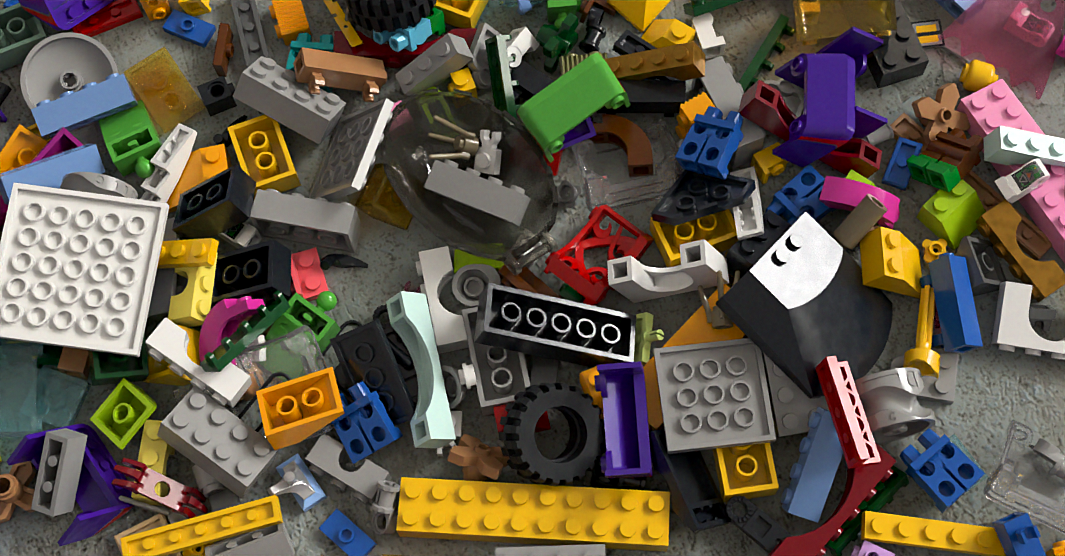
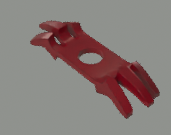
[111,458,208,519]

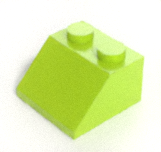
[916,179,986,251]
[90,378,157,450]

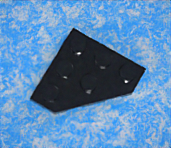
[651,170,756,226]

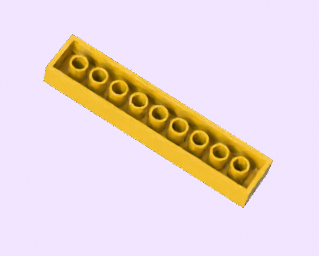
[396,477,670,552]

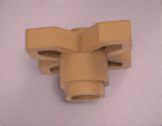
[912,83,970,146]
[447,434,510,482]
[0,461,37,524]

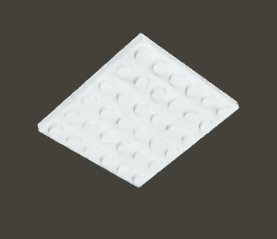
[0,183,169,357]

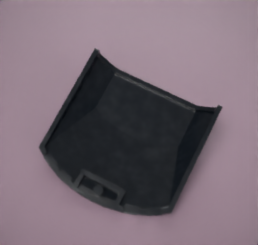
[715,209,893,399]

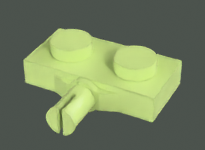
[634,312,664,365]

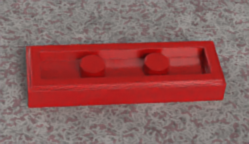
[71,0,143,37]

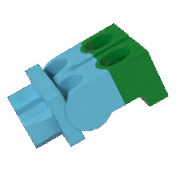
[373,8,446,52]

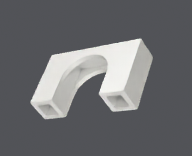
[607,239,729,303]
[991,281,1065,360]

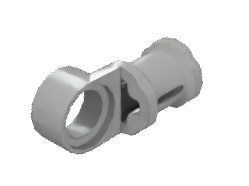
[1032,438,1065,481]
[371,480,400,534]

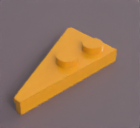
[0,123,49,173]

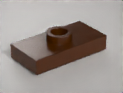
[212,23,234,77]

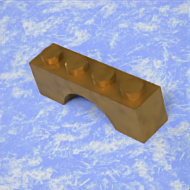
[604,41,705,81]
[976,199,1065,303]

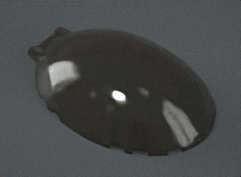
[381,88,558,276]

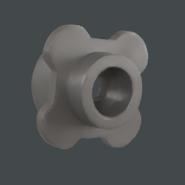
[554,180,582,208]

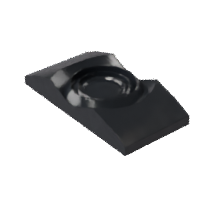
[649,429,731,533]

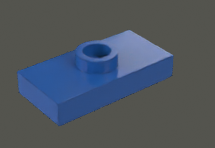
[162,9,216,48]
[882,137,923,191]
[319,509,377,556]

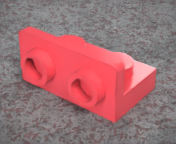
[290,247,329,302]

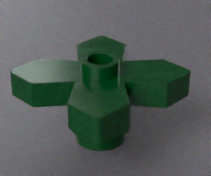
[536,13,578,75]

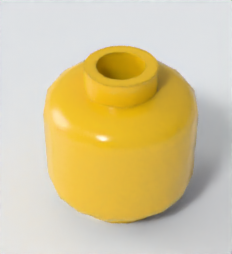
[959,59,998,93]

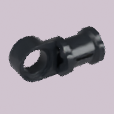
[578,6,607,54]
[591,466,647,490]

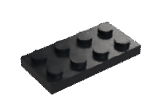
[330,319,416,426]

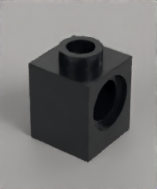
[197,75,237,117]

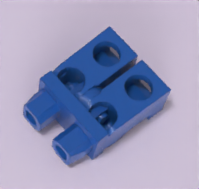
[675,106,744,180]
[765,164,836,225]
[331,381,403,464]
[899,428,985,513]

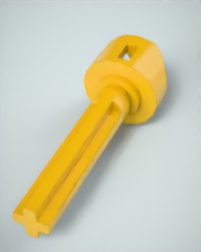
[903,285,940,379]

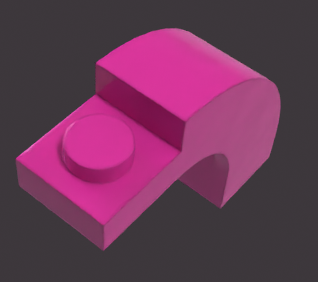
[819,176,900,230]
[199,296,265,366]

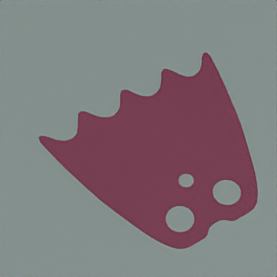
[939,0,1065,100]

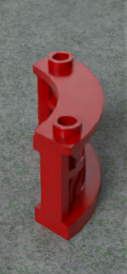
[543,204,654,306]

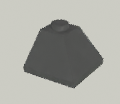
[955,236,1007,297]

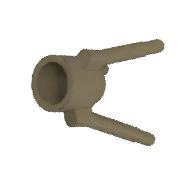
[428,115,479,160]
[697,270,740,329]

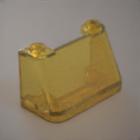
[793,0,897,46]

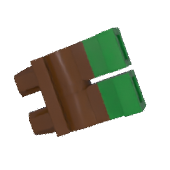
[906,128,984,193]

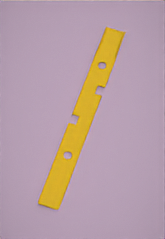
[323,0,362,47]

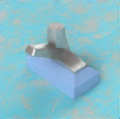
[267,453,327,512]

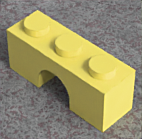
[168,252,218,328]
[131,420,175,506]

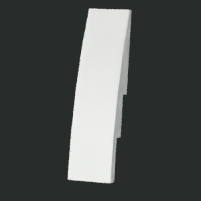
[140,123,197,203]
[730,166,764,240]

